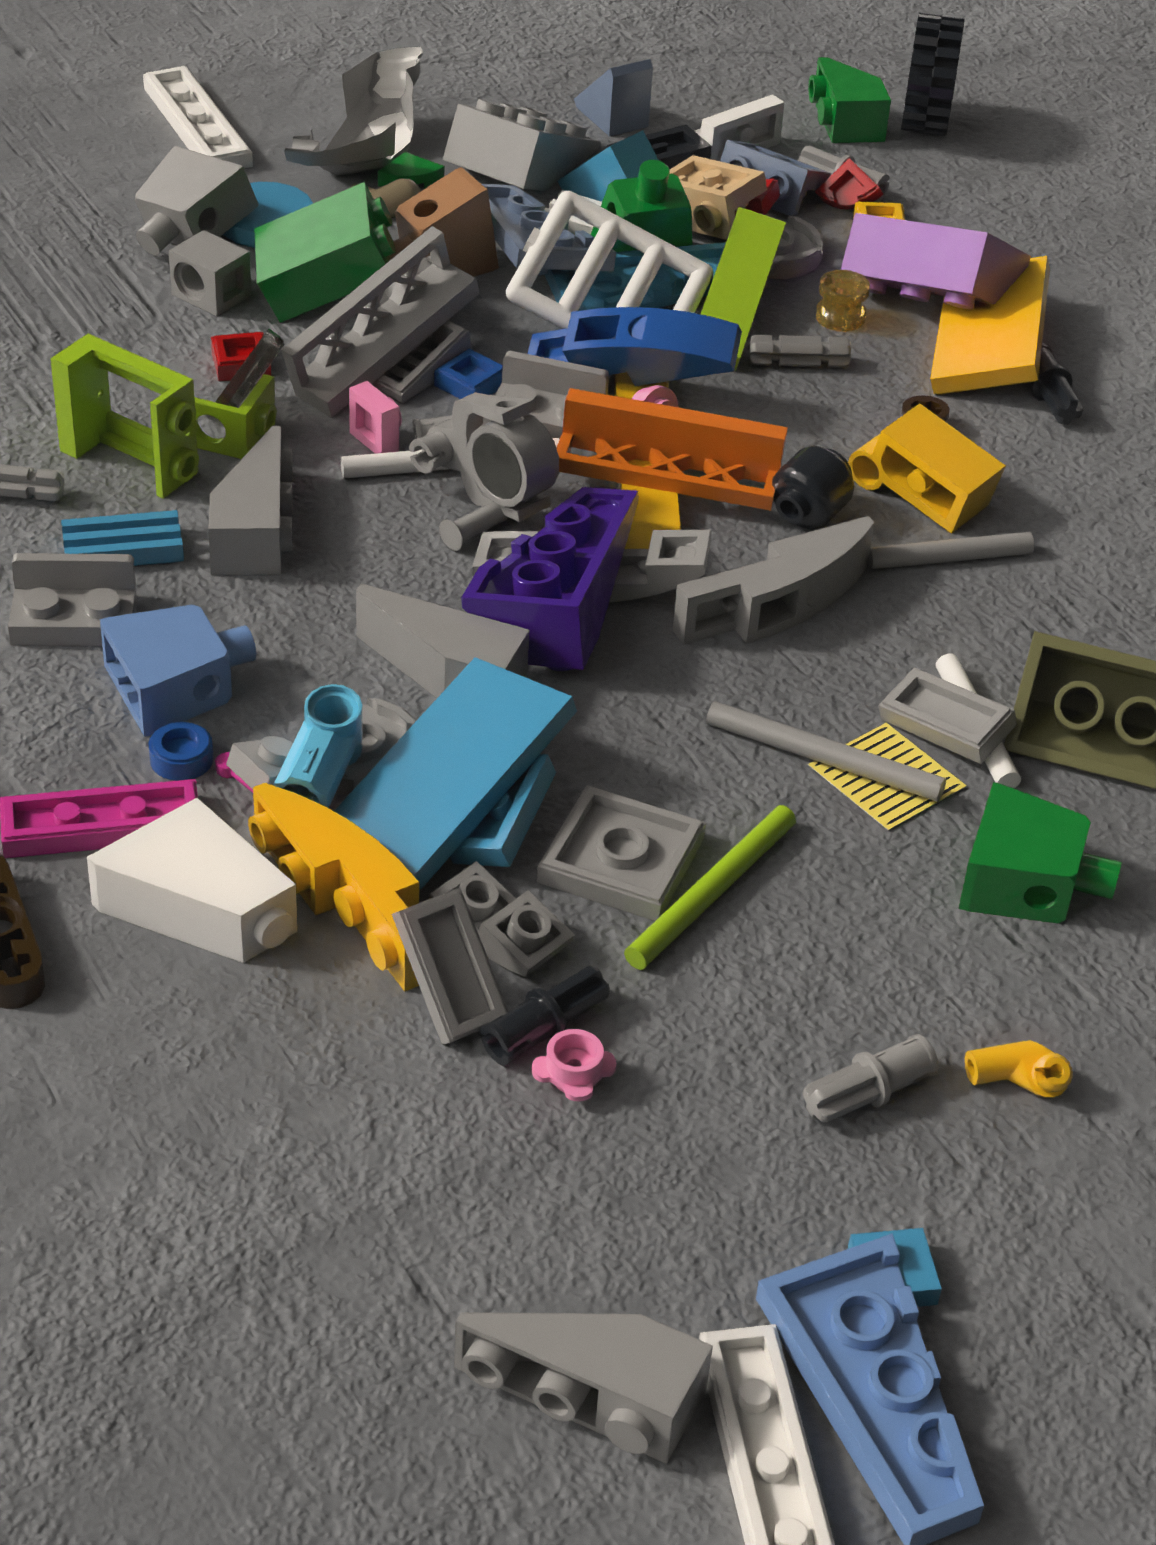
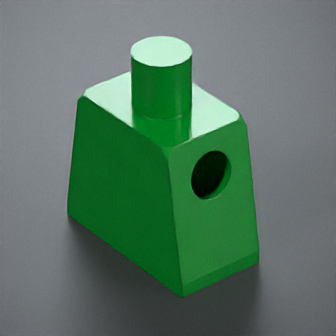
[591,160,693,252]
[958,782,1122,924]

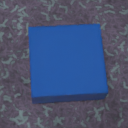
[434,349,503,399]

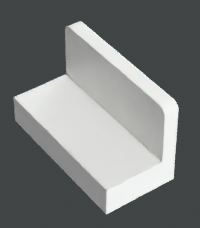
[694,94,785,161]

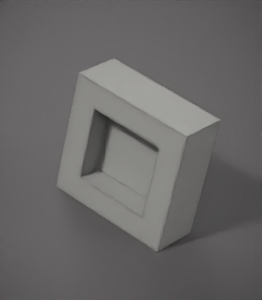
[226,736,293,789]

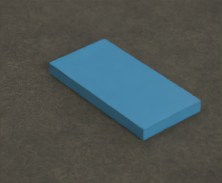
[334,657,577,890]

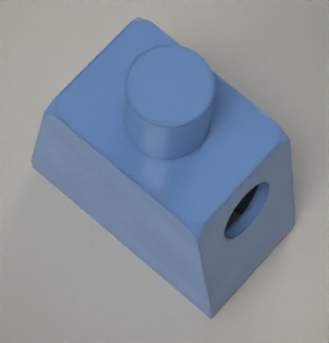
[100,605,256,737]

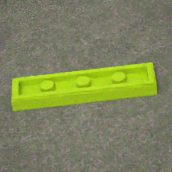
[701,207,786,371]

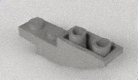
[673,516,874,644]

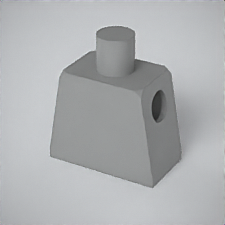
[135,146,259,255]

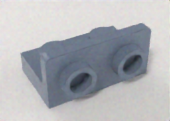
[720,140,831,216]

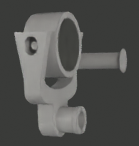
[409,392,559,551]

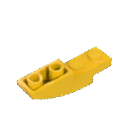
[248,783,419,992]

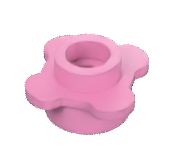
[532,1029,616,1102]

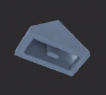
[574,59,653,137]

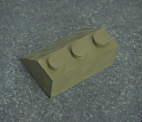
[1004,631,1156,789]

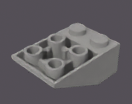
[442,99,601,191]

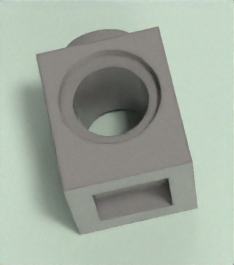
[169,230,251,316]

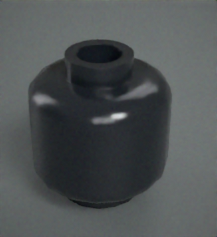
[772,445,855,529]

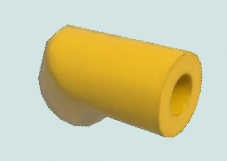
[964,1040,1073,1097]

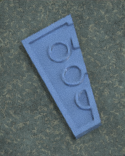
[756,1233,984,1545]

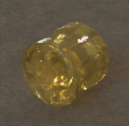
[816,270,870,332]

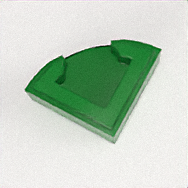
[378,152,445,189]

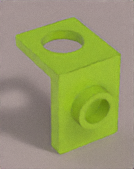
[194,374,277,459]

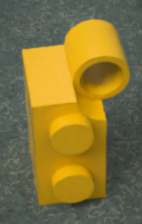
[848,403,1006,534]

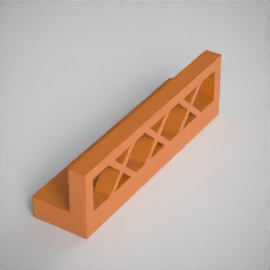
[556,388,788,511]

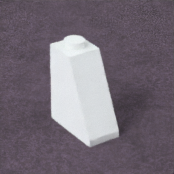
[87,798,297,963]

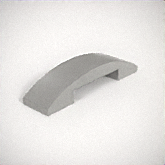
[472,529,712,602]

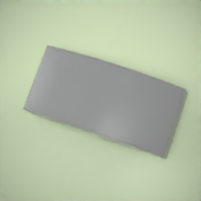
[428,861,575,977]

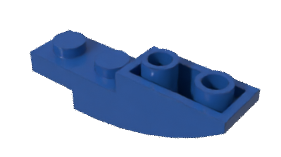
[527,307,742,386]

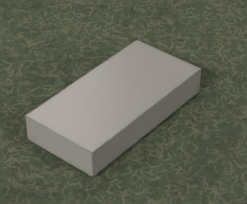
[878,667,1017,764]
[392,887,509,1044]

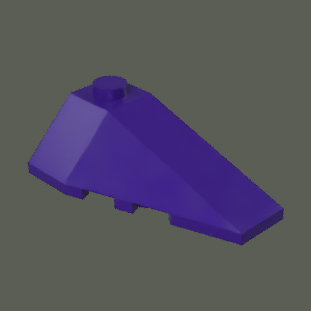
[461,487,639,671]

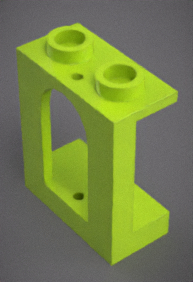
[50,333,199,499]

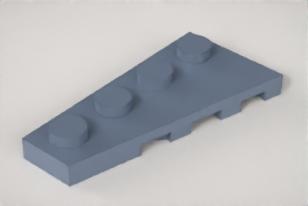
[482,184,616,275]

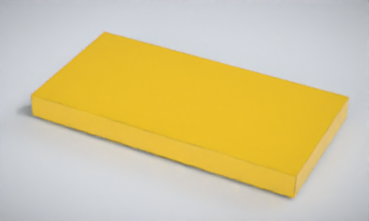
[930,256,1050,395]

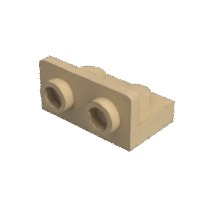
[669,155,767,240]

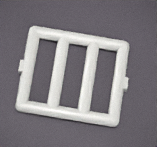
[506,191,713,329]

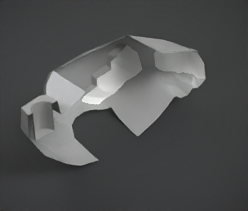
[284,47,423,175]

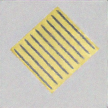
[808,723,967,830]

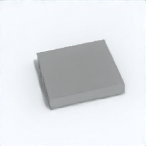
[537,785,706,921]

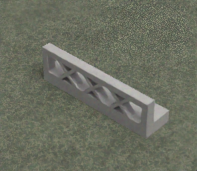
[281,226,480,418]

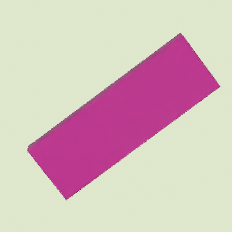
[0,779,198,858]

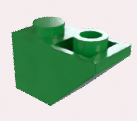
[808,57,891,143]

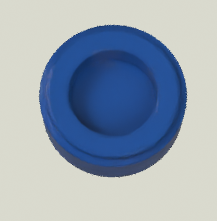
[149,722,213,781]

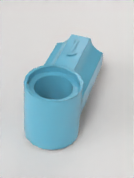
[274,684,363,808]

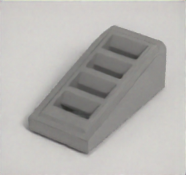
[372,320,472,403]

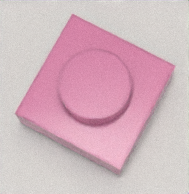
[349,381,402,453]

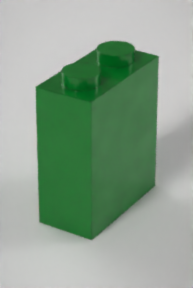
[254,182,396,323]

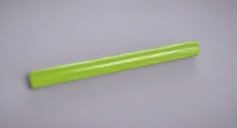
[624,805,796,970]

